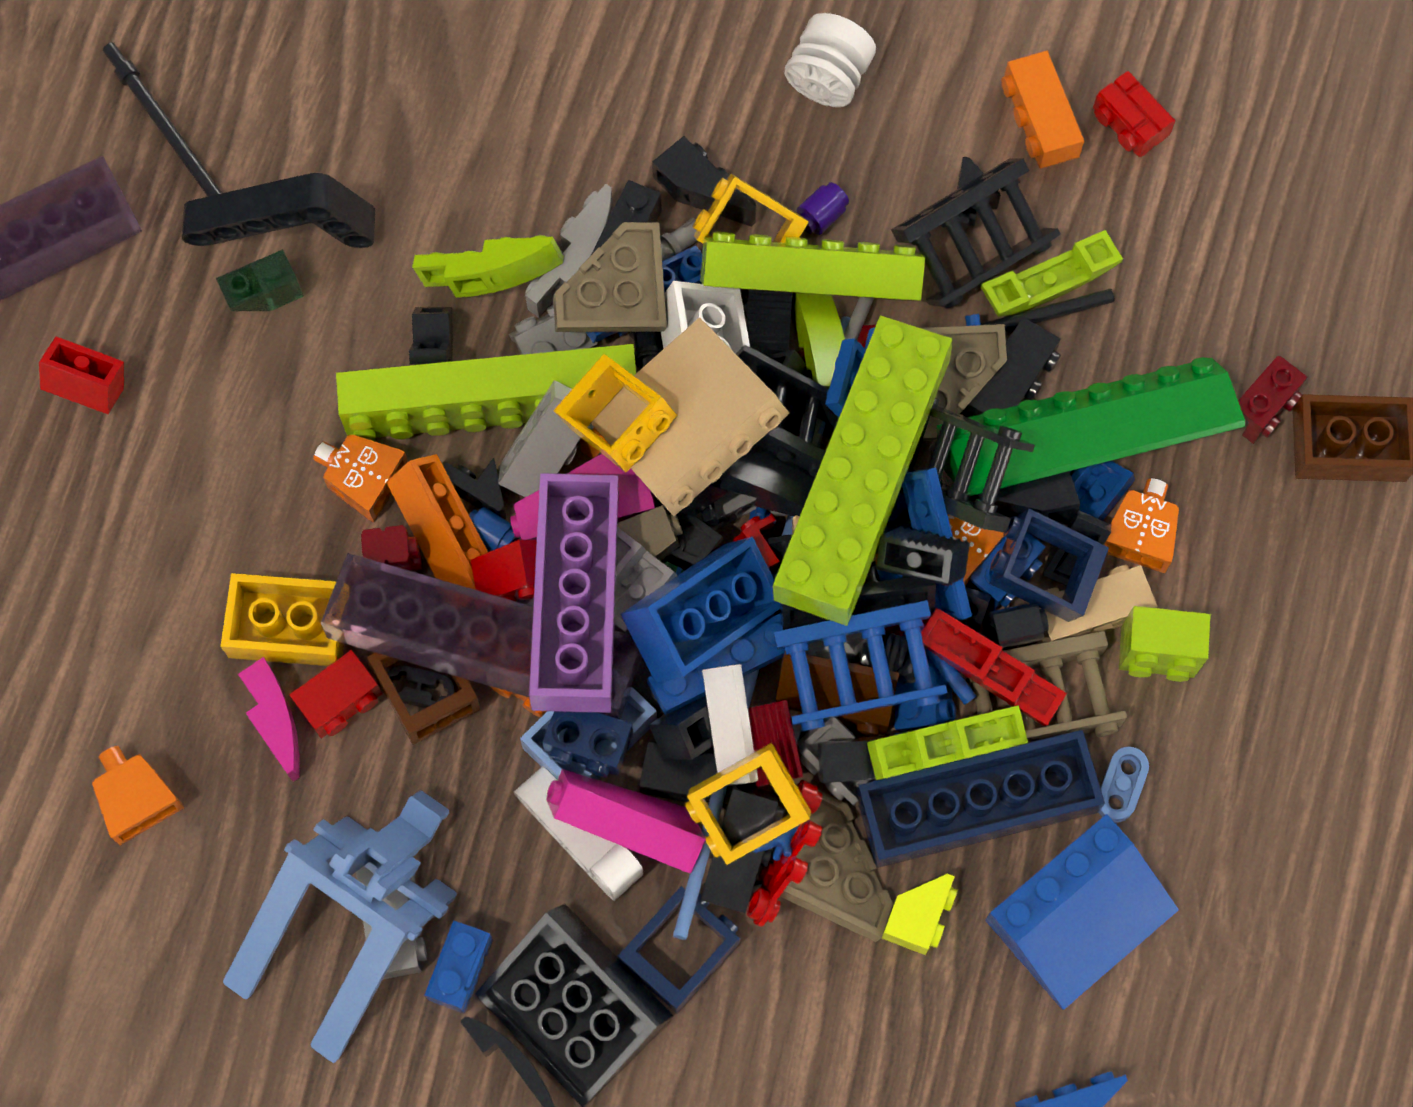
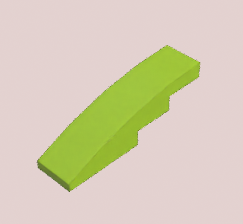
[792,292,845,389]
[867,705,1028,780]

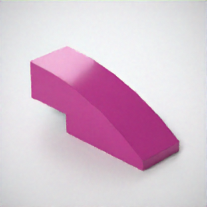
[238,657,300,782]

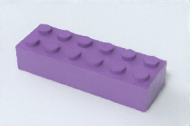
[529,473,619,713]

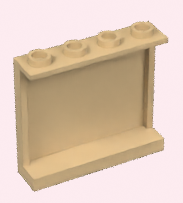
[591,317,789,516]

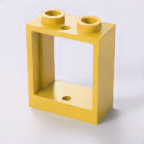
[693,174,809,243]
[553,354,678,473]
[685,743,811,865]

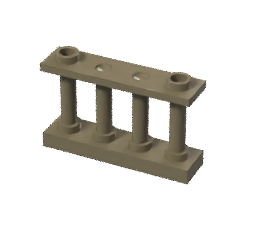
[958,631,1127,748]

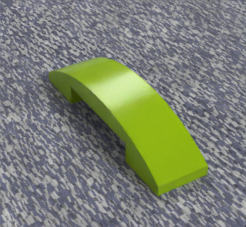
[981,230,1123,317]

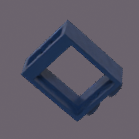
[989,509,1109,622]
[618,886,740,1014]

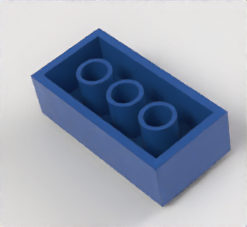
[620,537,780,683]

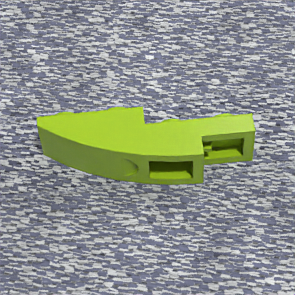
[412,235,564,298]

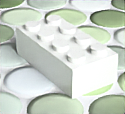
[661,281,750,353]

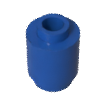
[469,507,520,552]

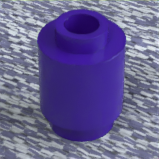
[797,182,849,235]

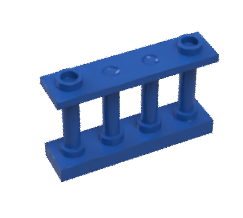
[774,600,947,731]

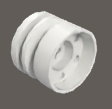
[784,13,876,107]

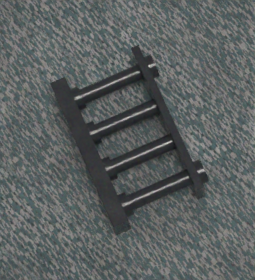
[891,158,1061,309]
[735,345,839,478]
[899,398,1035,533]
[768,519,936,630]

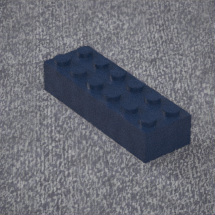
[856,730,1105,868]

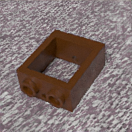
[367,622,480,745]

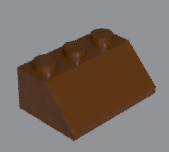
[775,651,899,737]

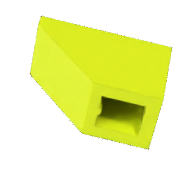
[881,874,958,955]

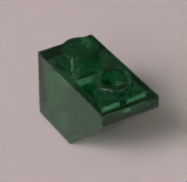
[216,249,304,311]

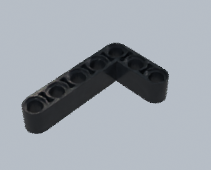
[181,173,376,248]

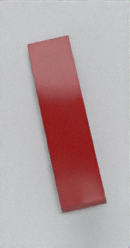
[921,608,1067,727]

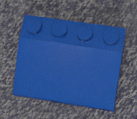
[985,814,1179,1010]

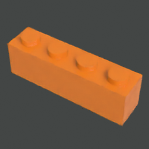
[386,454,488,612]

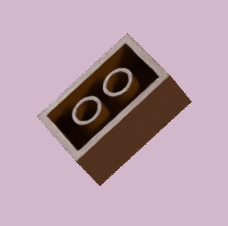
[1292,394,1413,482]

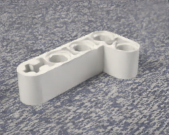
[514,766,643,901]

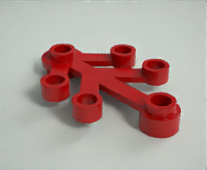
[747,780,823,927]

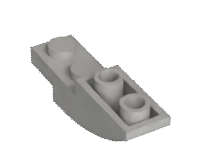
[525,184,613,318]

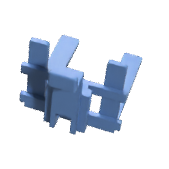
[223,791,457,1063]

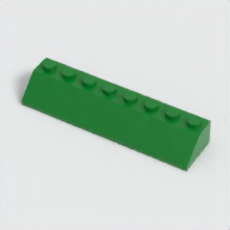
[936,357,1245,496]

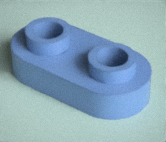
[1099,747,1149,823]

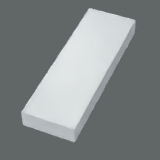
[702,664,758,785]

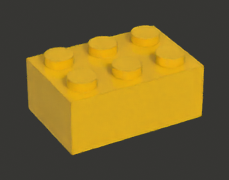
[221,573,350,666]

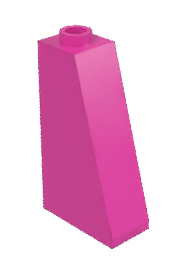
[510,454,657,540]
[546,769,705,873]

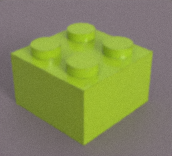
[1119,606,1211,682]

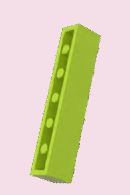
[700,232,925,301]

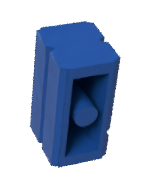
[424,921,493,1014]

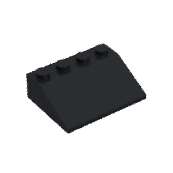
[475,904,674,1107]

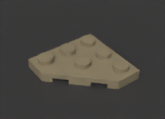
[553,223,667,332]
[921,324,1007,440]
[780,790,893,942]

